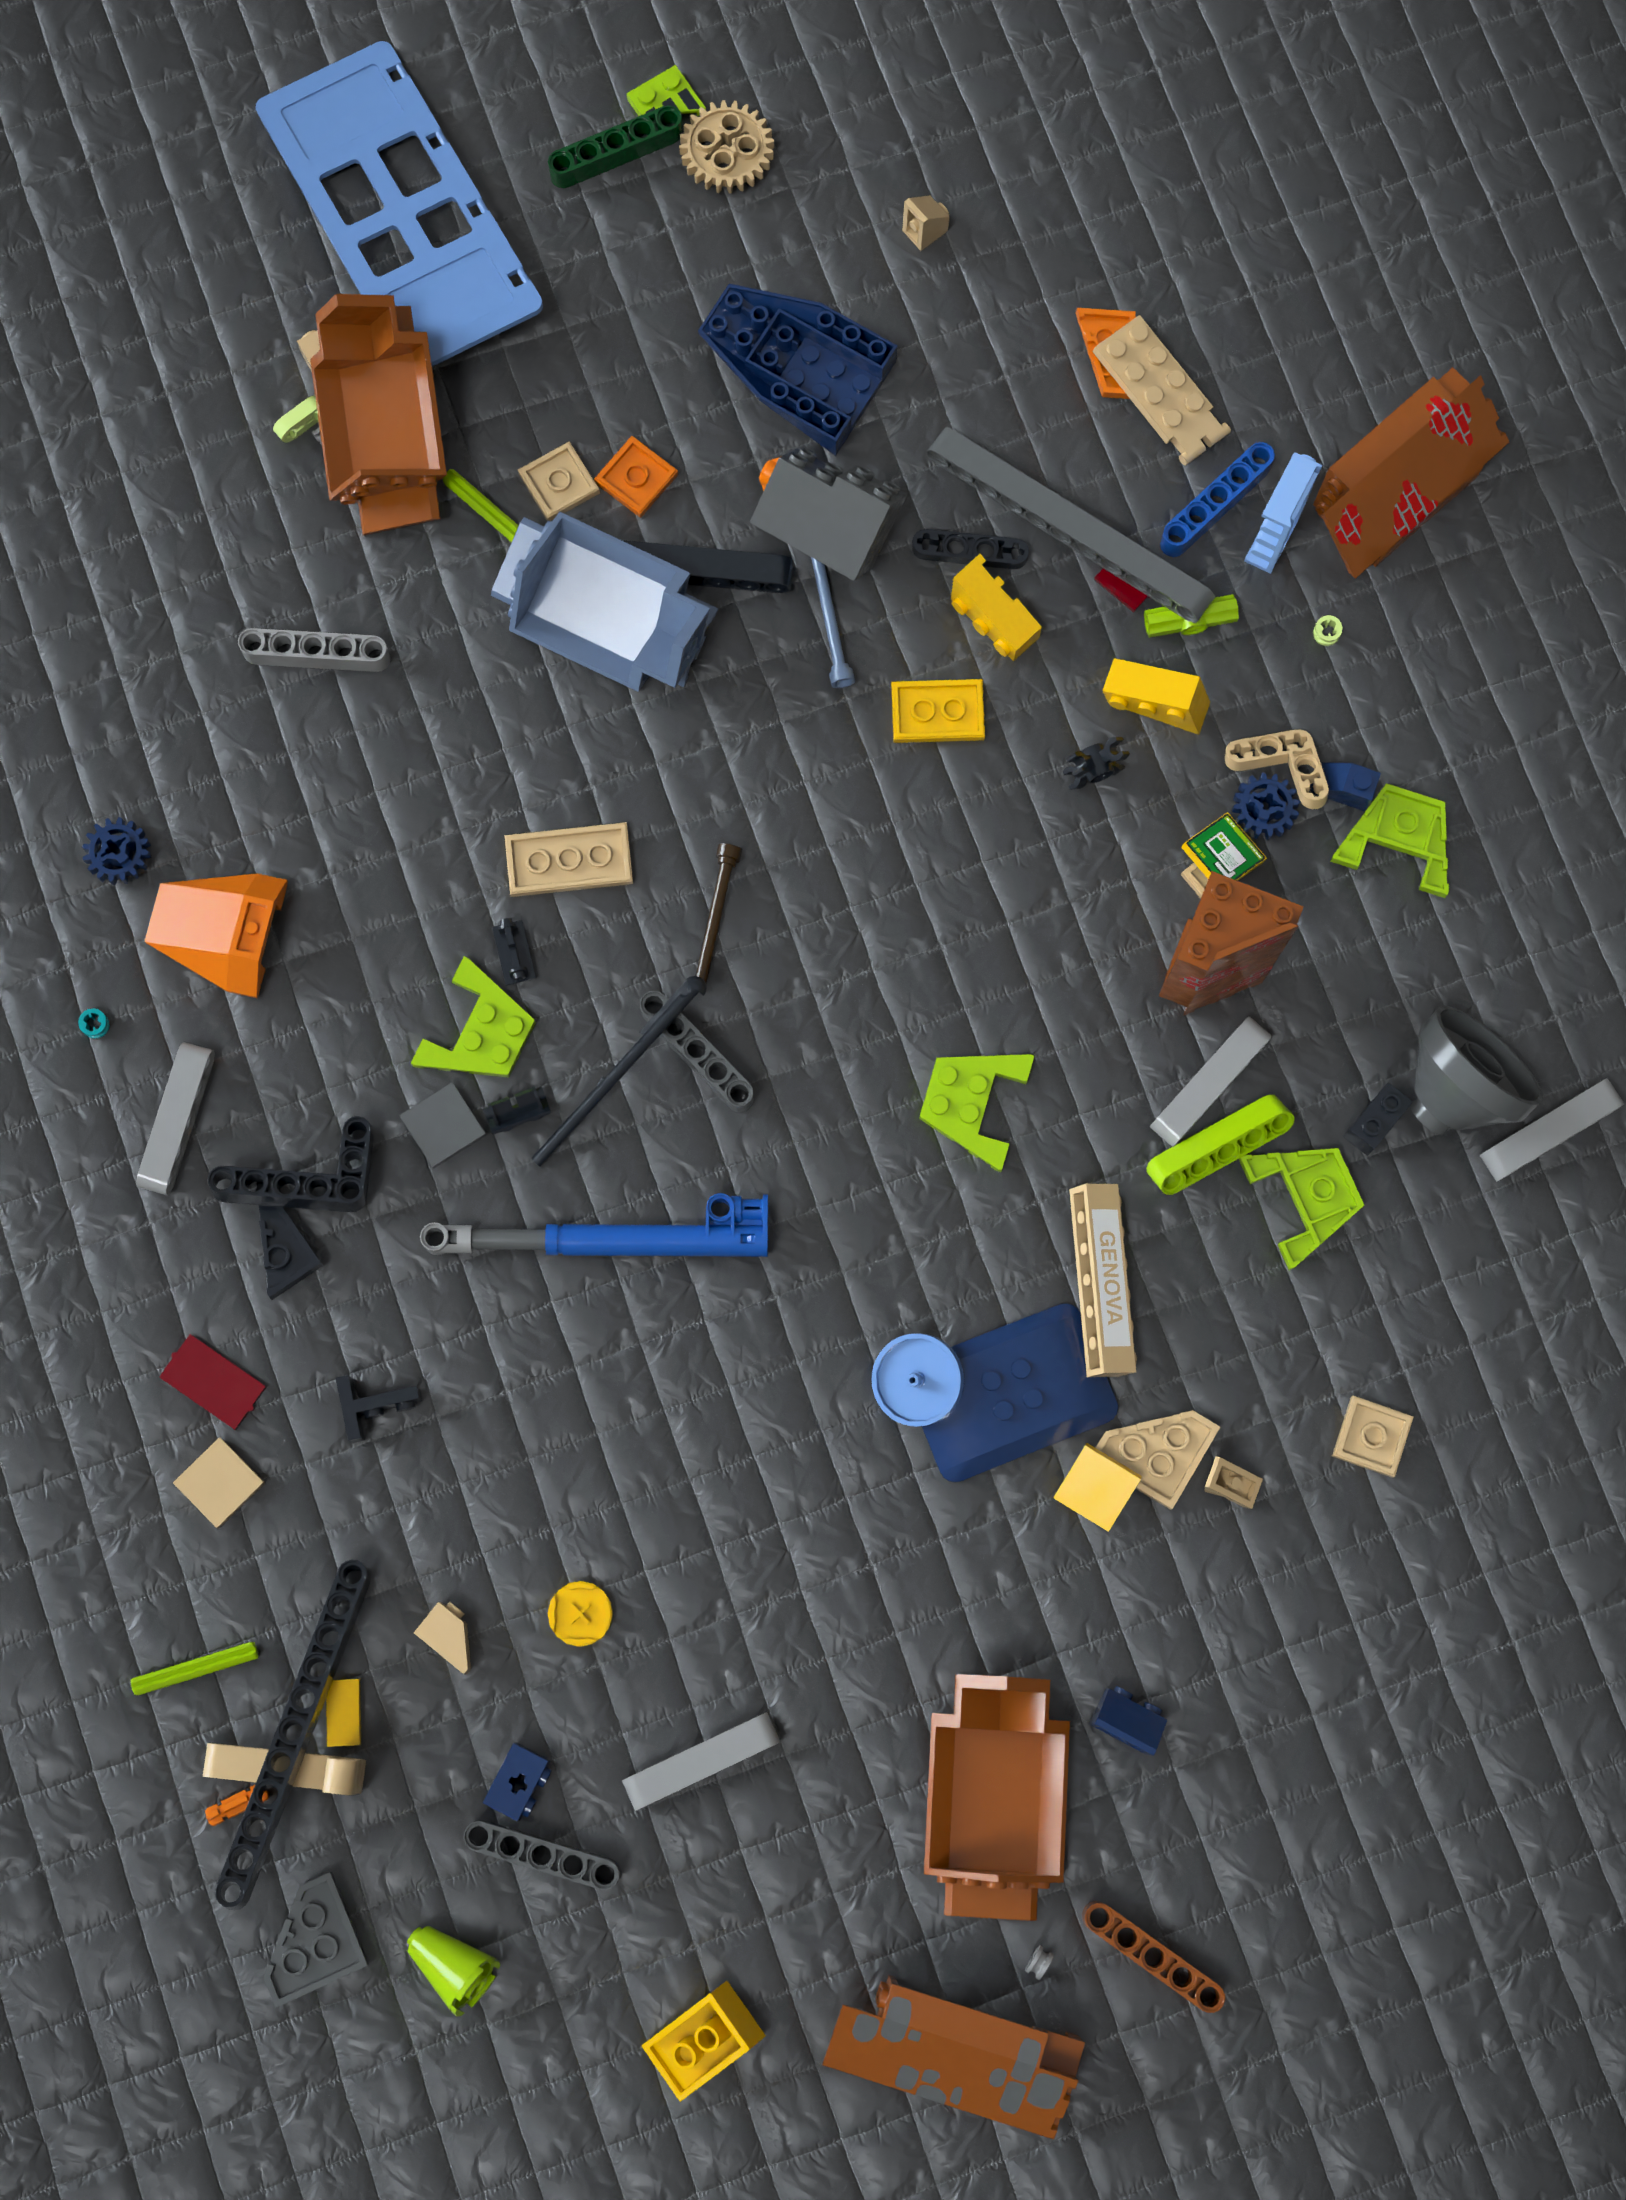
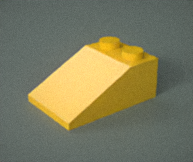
[642,1981,766,2102]

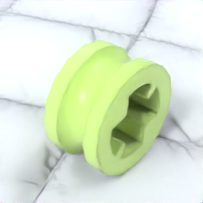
[1313,615,1343,646]

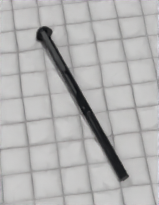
[531,976,707,1167]

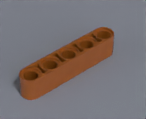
[1082,1901,1225,2013]

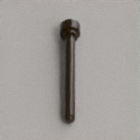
[696,843,742,984]

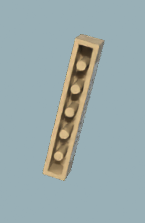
[1069,1183,1137,1377]

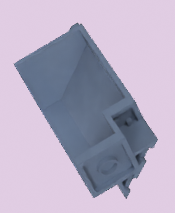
[491,511,718,692]

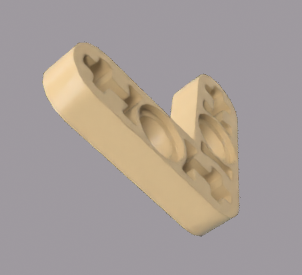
[1225,729,1329,809]

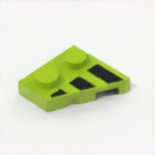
[626,65,706,116]

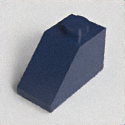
[1309,763,1381,811]

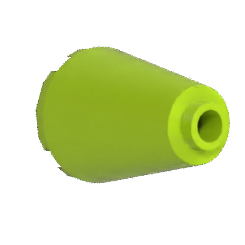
[407,1926,500,2017]

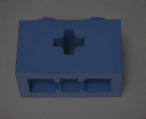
[483,1743,552,1821]

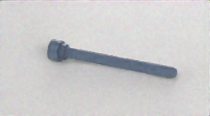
[811,557,855,688]

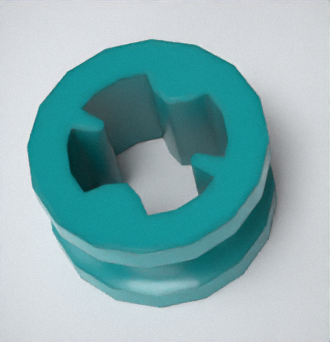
[78,1008,110,1039]

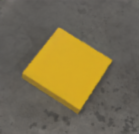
[1053,1443,1142,1532]

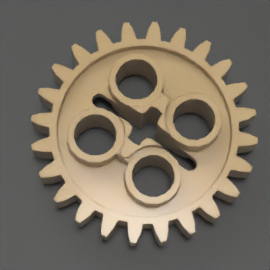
[679,100,774,194]

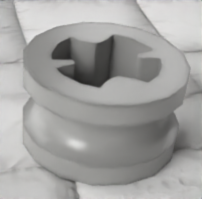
[1025,1945,1054,1980]

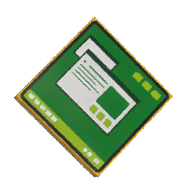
[1181,812,1267,881]

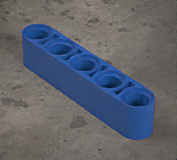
[1160,442,1275,557]

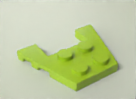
[1330,783,1449,898]
[411,956,536,1078]
[919,1054,1034,1172]
[1239,1148,1364,1270]

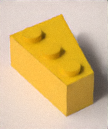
[951,554,1042,661]
[1102,658,1210,735]

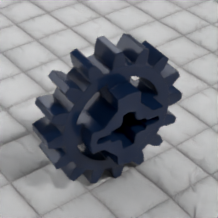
[1232,772,1300,840]
[82,817,152,885]

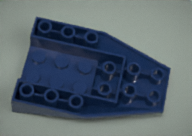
[698,284,898,456]

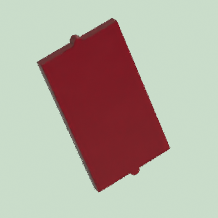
[159,1334,266,1430]

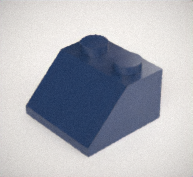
[1088,1686,1167,1756]

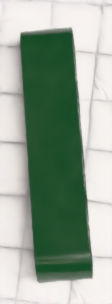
[548,105,683,188]

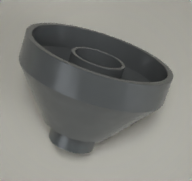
[1410,1006,1543,1135]

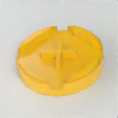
[548,1581,613,1647]

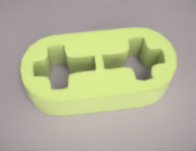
[273,395,319,443]

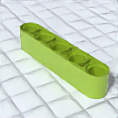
[1146,1095,1294,1195]

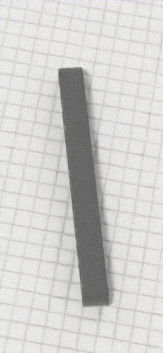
[927,427,1215,623]

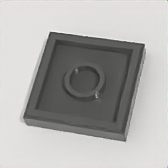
[399,1082,486,1169]

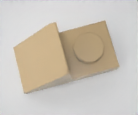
[1204,1456,1263,1509]

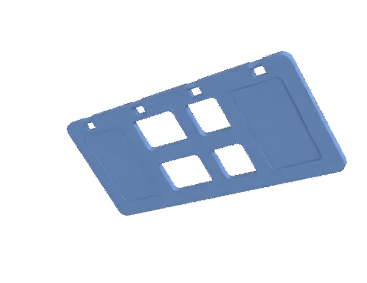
[256,41,543,366]

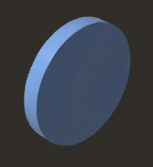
[872,1333,964,1427]

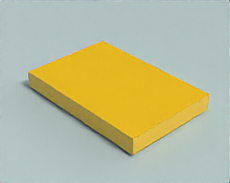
[891,679,985,743]

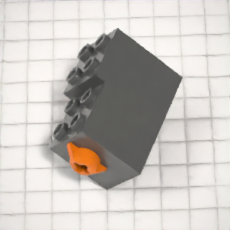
[750,448,907,581]

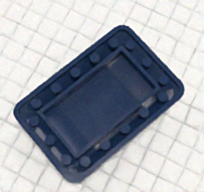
[921,1304,1118,1483]

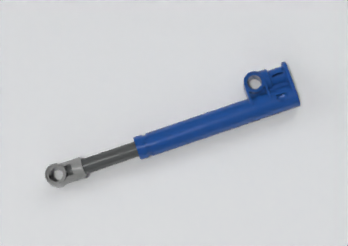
[420,1193,768,1257]

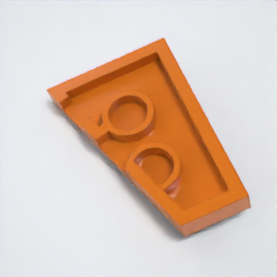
[1075,308,1136,399]

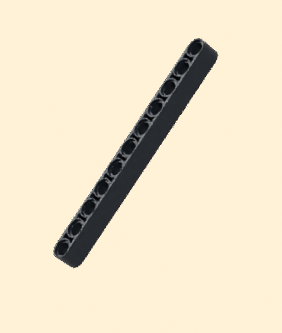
[215,1559,370,1911]

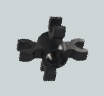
[1062,737,1130,790]

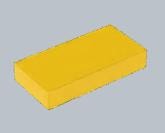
[326,1679,361,1747]

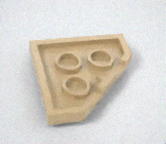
[1095,1410,1220,1510]

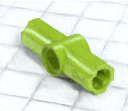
[1144,594,1239,638]

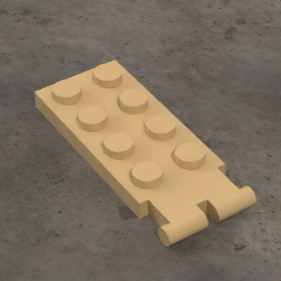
[1092,315,1231,466]

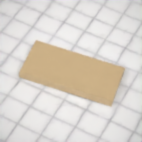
[504,822,633,897]

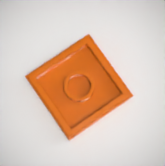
[594,436,678,518]

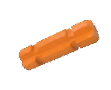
[205,1785,269,1826]

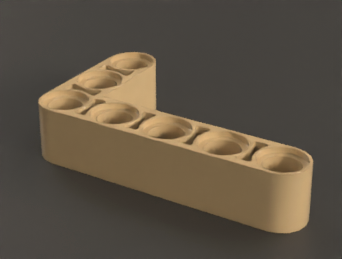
[203,1743,366,1795]

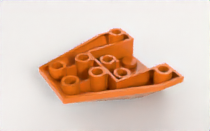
[144,873,288,999]

